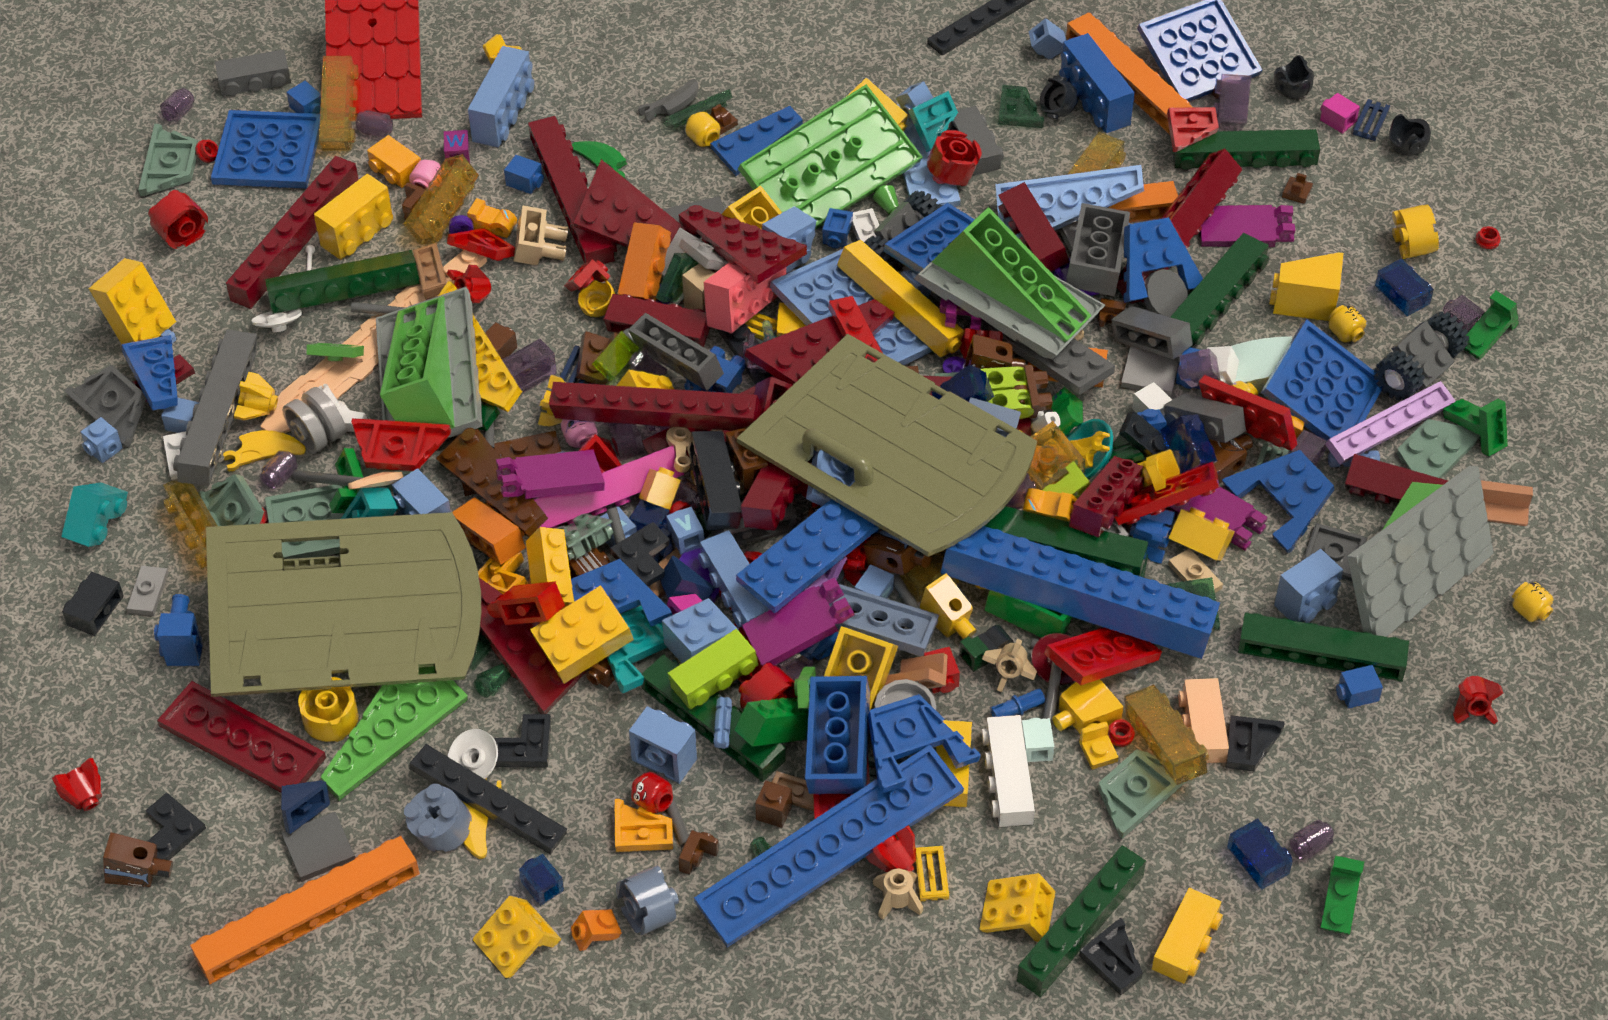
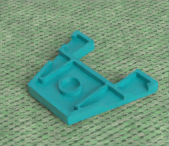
[607,606,667,693]

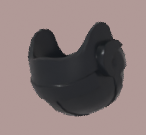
[1274,55,1315,99]
[1040,76,1078,120]
[1389,114,1431,156]

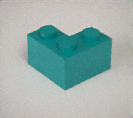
[61,482,128,547]
[341,488,398,519]

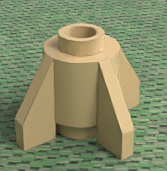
[982,639,1037,692]
[873,869,923,919]

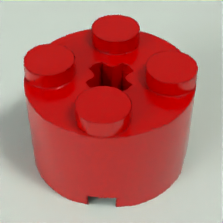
[927,130,982,186]
[148,190,208,249]
[738,663,798,710]

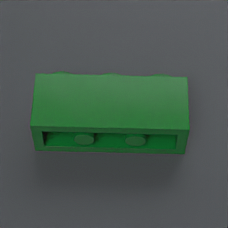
[985,590,1072,638]
[734,697,809,747]

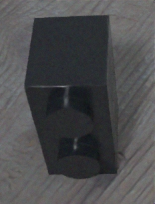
[62,571,124,636]

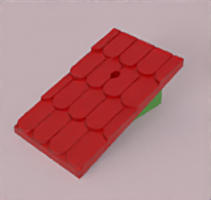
[325,0,422,122]

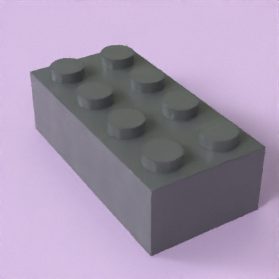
[1066,203,1130,296]

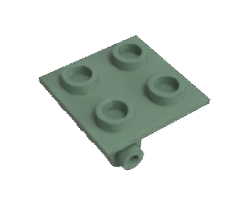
[556,513,613,560]

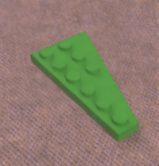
[321,667,468,801]

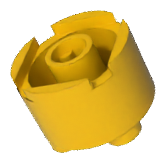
[1392,204,1439,259]
[298,677,359,742]

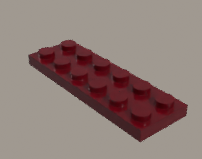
[157,681,326,793]

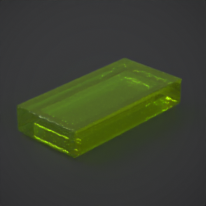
[592,331,640,381]

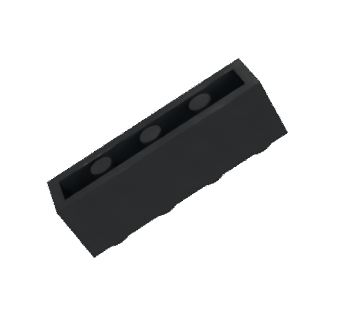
[688,431,743,530]

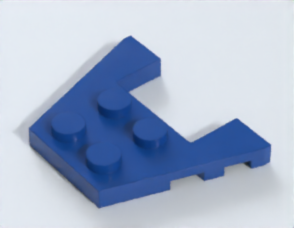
[1124,217,1203,303]
[1222,450,1334,553]
[571,559,672,627]
[868,694,981,794]

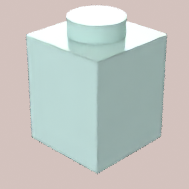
[1022,718,1054,762]

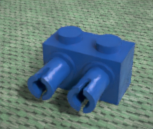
[154,594,203,666]

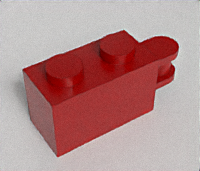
[487,581,565,625]

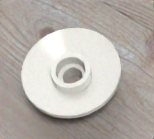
[252,309,302,332]
[448,729,498,779]

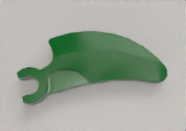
[572,141,627,179]

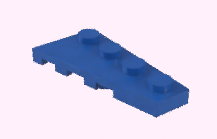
[710,106,803,176]
[122,335,178,410]

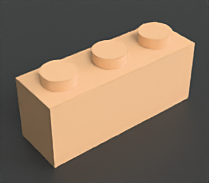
[1178,678,1229,764]

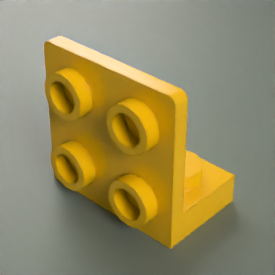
[980,873,1056,942]
[473,896,561,978]

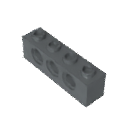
[628,313,724,391]

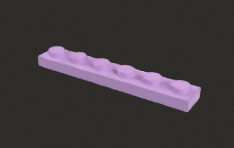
[1325,381,1455,465]

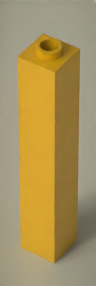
[837,240,965,357]

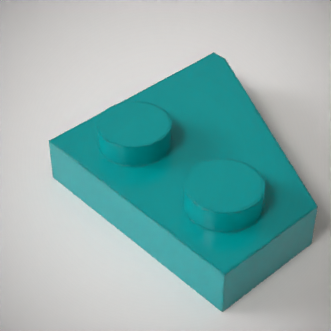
[908,91,958,152]

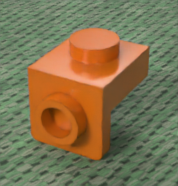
[571,909,622,951]

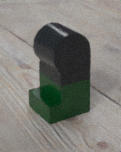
[959,625,1014,672]

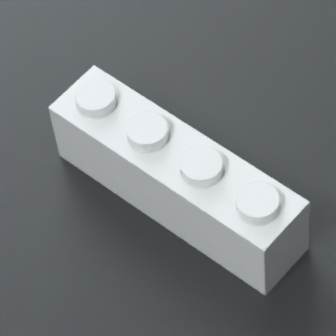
[981,715,1035,827]

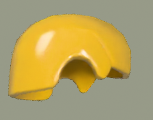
[578,280,615,317]

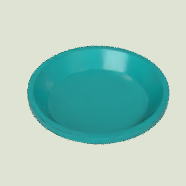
[1057,419,1113,480]

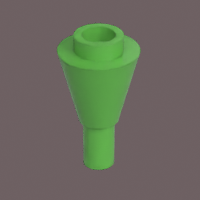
[873,185,899,215]

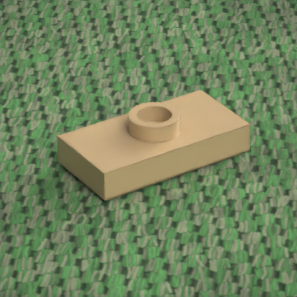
[1168,548,1223,597]

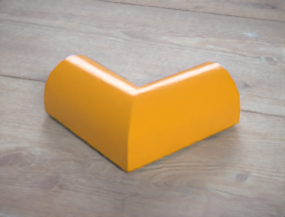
[478,552,526,594]

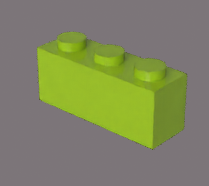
[668,628,758,709]

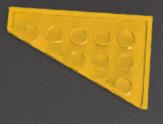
[438,281,522,412]

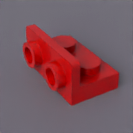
[564,259,610,292]

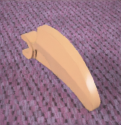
[348,472,403,490]

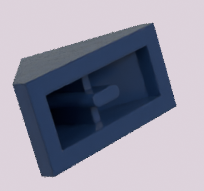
[660,556,715,601]
[281,780,330,834]

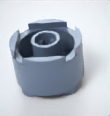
[404,784,472,852]
[616,865,679,935]

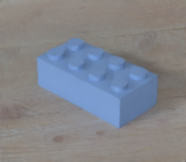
[468,46,535,148]

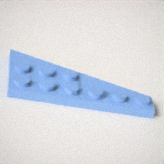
[995,165,1144,238]

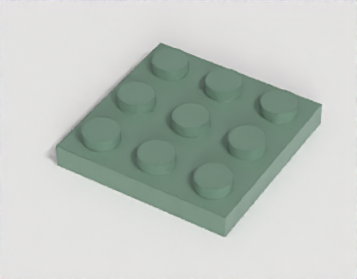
[265,485,344,559]

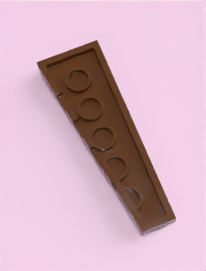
[435,428,548,537]

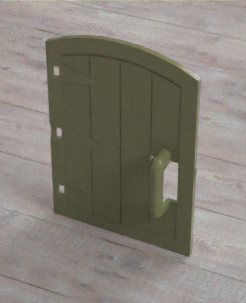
[737,334,1037,557]
[206,512,481,697]

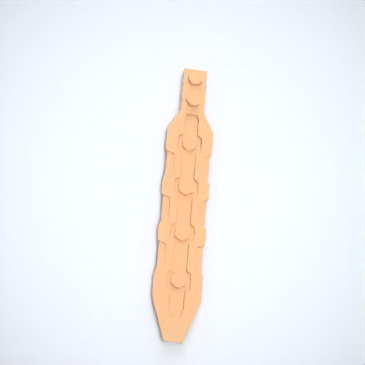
[261,250,487,433]

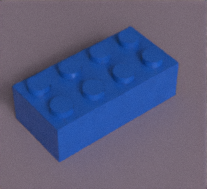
[1059,33,1134,134]
[805,676,870,794]

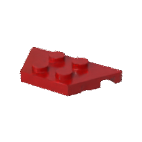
[351,418,451,471]

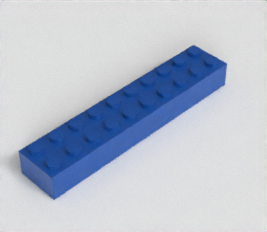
[940,526,1220,659]

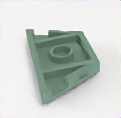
[138,124,198,196]
[1396,419,1481,478]
[195,474,264,527]
[1098,749,1196,839]

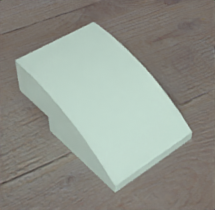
[1232,336,1292,394]

